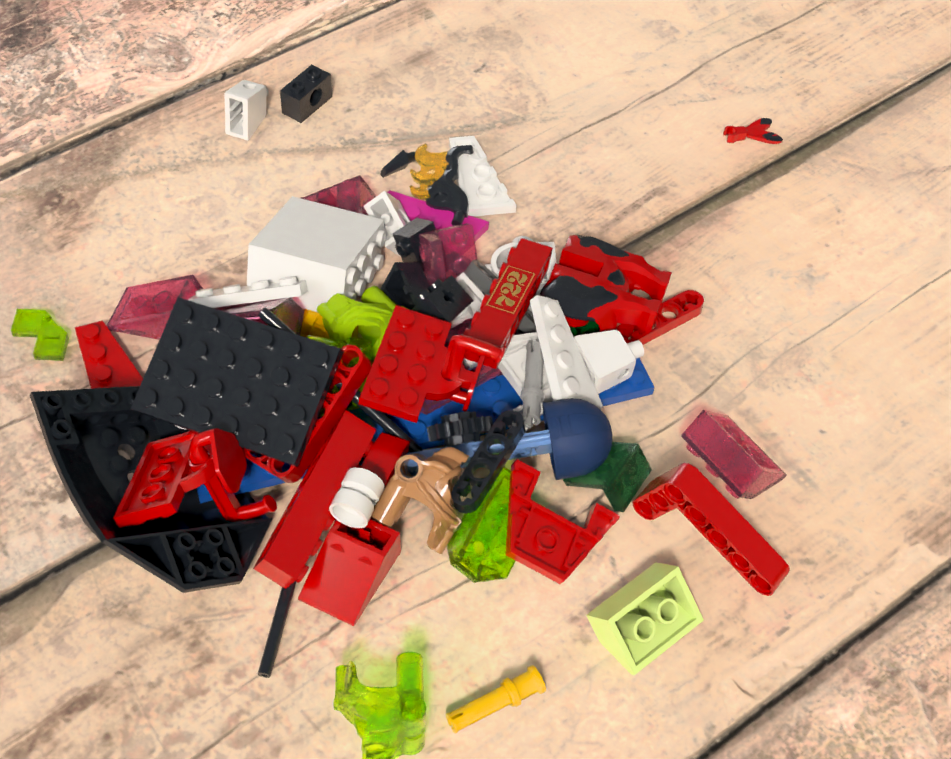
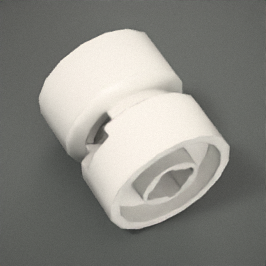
[329,467,384,528]

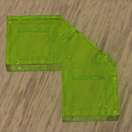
[11,309,69,361]

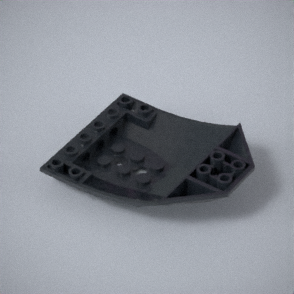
[30,386,273,593]

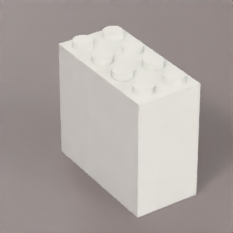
[247,196,387,312]

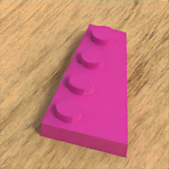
[387,190,489,256]

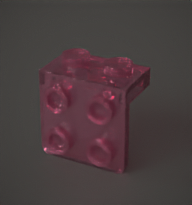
[419,223,477,285]

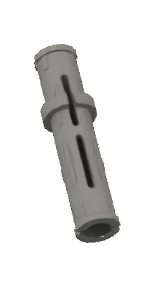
[520,341,545,426]

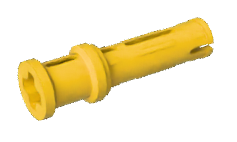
[445,665,546,734]

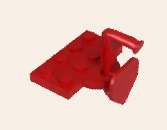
[358,305,505,423]
[113,428,277,528]

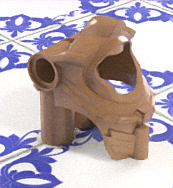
[372,447,469,554]

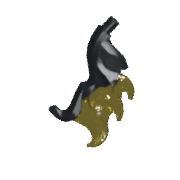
[409,143,474,228]

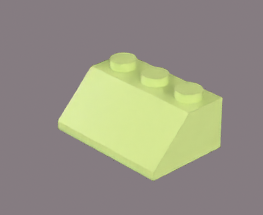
[586,562,704,675]

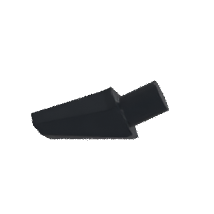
[380,150,418,178]

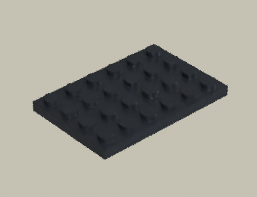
[131,297,344,467]

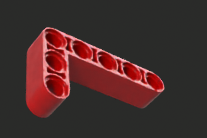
[242,345,371,483]
[633,463,790,596]

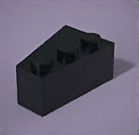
[381,262,453,348]

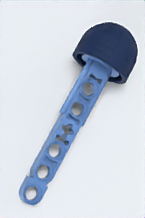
[359,398,612,480]

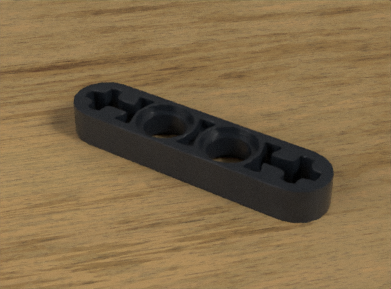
[451,410,525,514]

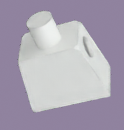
[224,80,269,141]
[574,330,644,394]

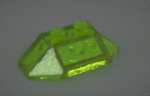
[447,466,515,583]

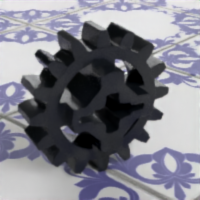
[427,411,493,447]

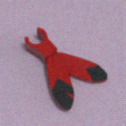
[723,118,783,144]

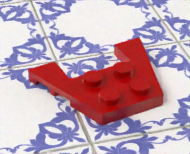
[505,459,620,584]

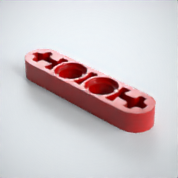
[616,290,704,345]

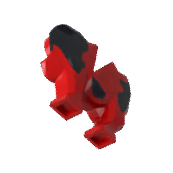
[540,235,672,334]

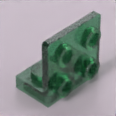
[563,442,652,512]

